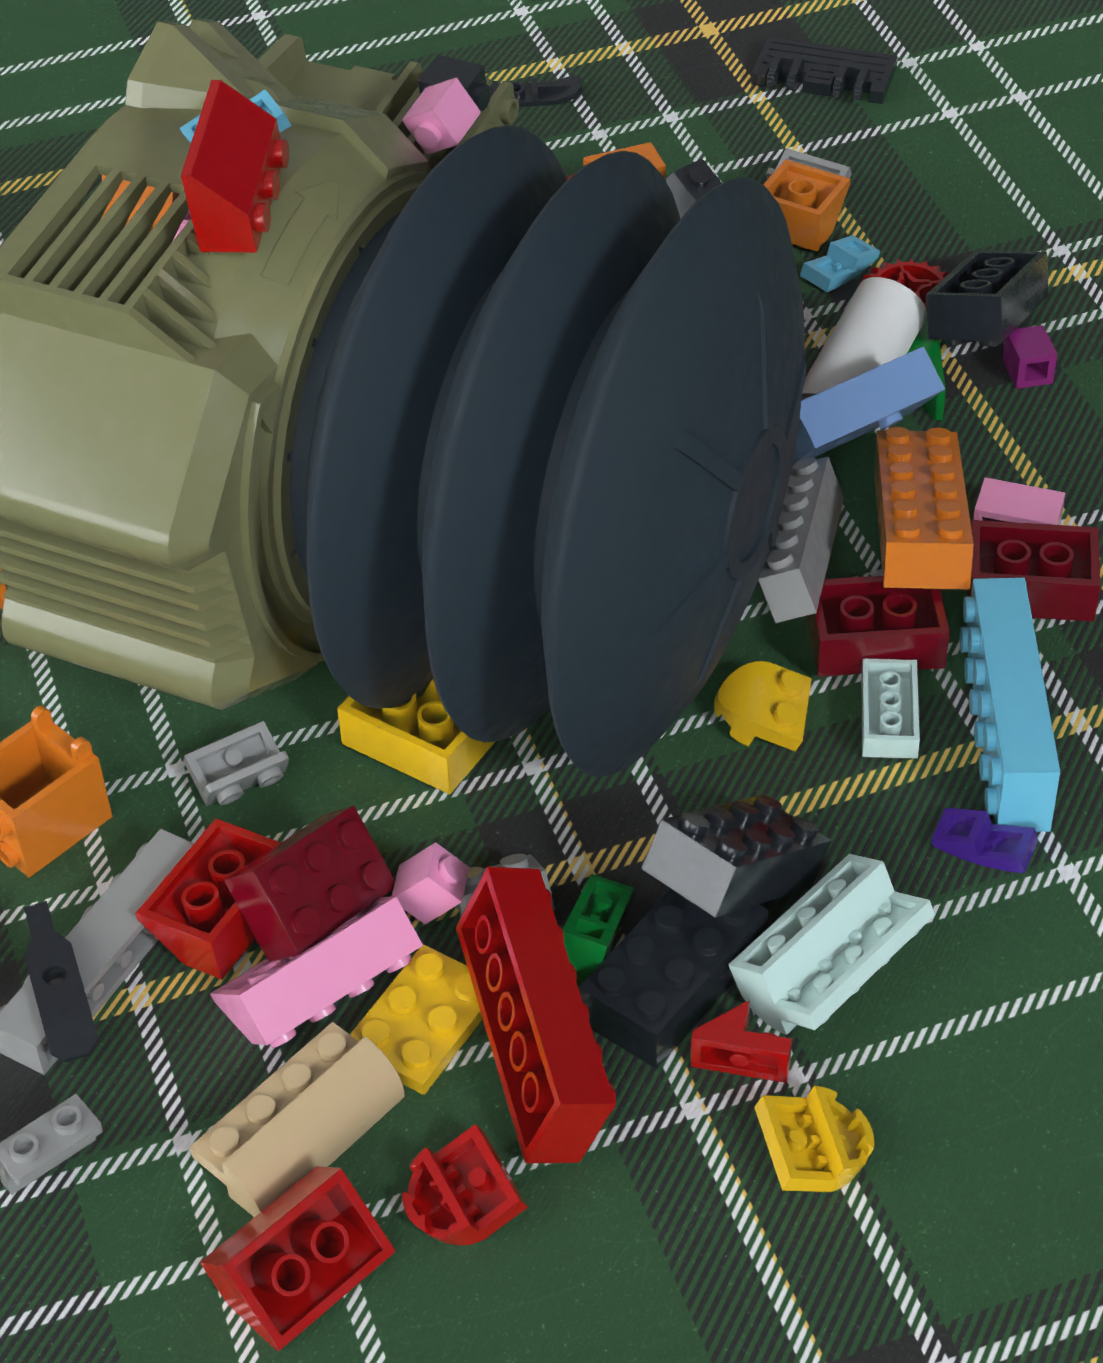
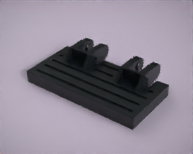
[751,37,898,104]

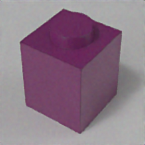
[1002,325,1057,389]

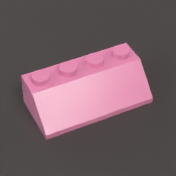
[210,896,423,1048]

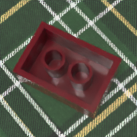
[967,520,1101,622]
[807,576,950,677]
[224,805,395,962]

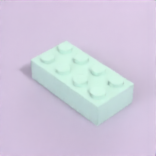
[861,659,920,759]

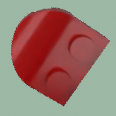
[402,1124,528,1246]

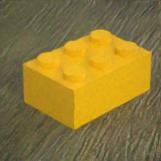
[337,679,496,794]

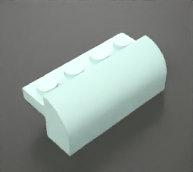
[728,854,935,1035]

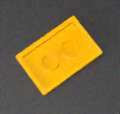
[350,944,483,1095]

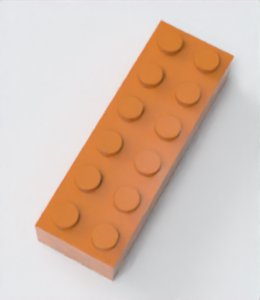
[874,427,974,589]

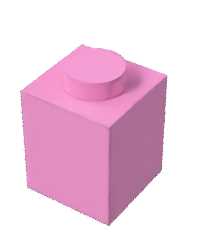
[402,77,481,155]
[391,842,470,924]

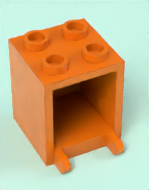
[0,706,113,878]

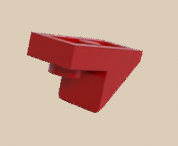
[691,1001,792,1083]

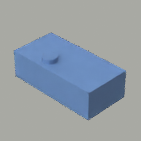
[792,346,945,466]

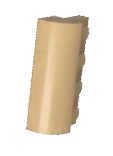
[190,1022,405,1217]

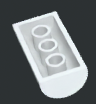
[801,277,927,401]

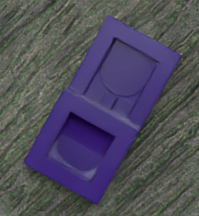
[931,808,1038,874]

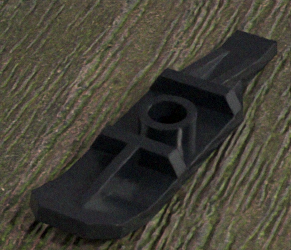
[491,75,583,107]
[24,901,99,1062]

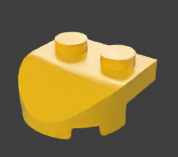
[714,661,812,752]
[754,1086,874,1192]

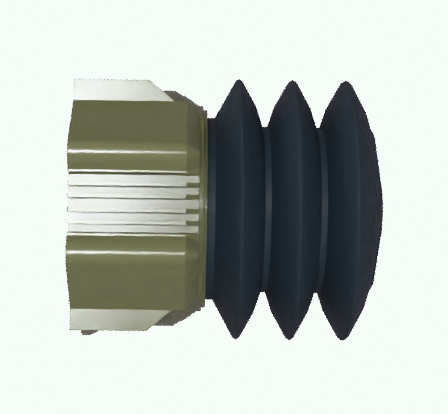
[0,19,806,777]

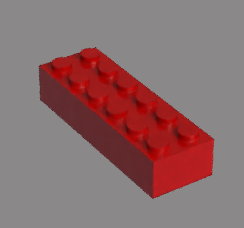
[456,867,616,1164]

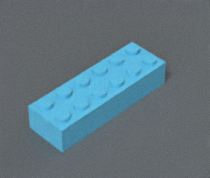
[960,578,1060,832]

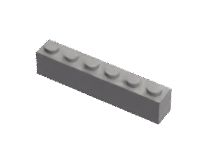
[758,457,844,623]
[0,829,194,1075]

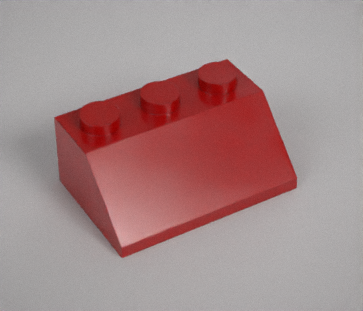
[180,80,289,253]
[135,818,281,980]
[200,1166,396,1351]

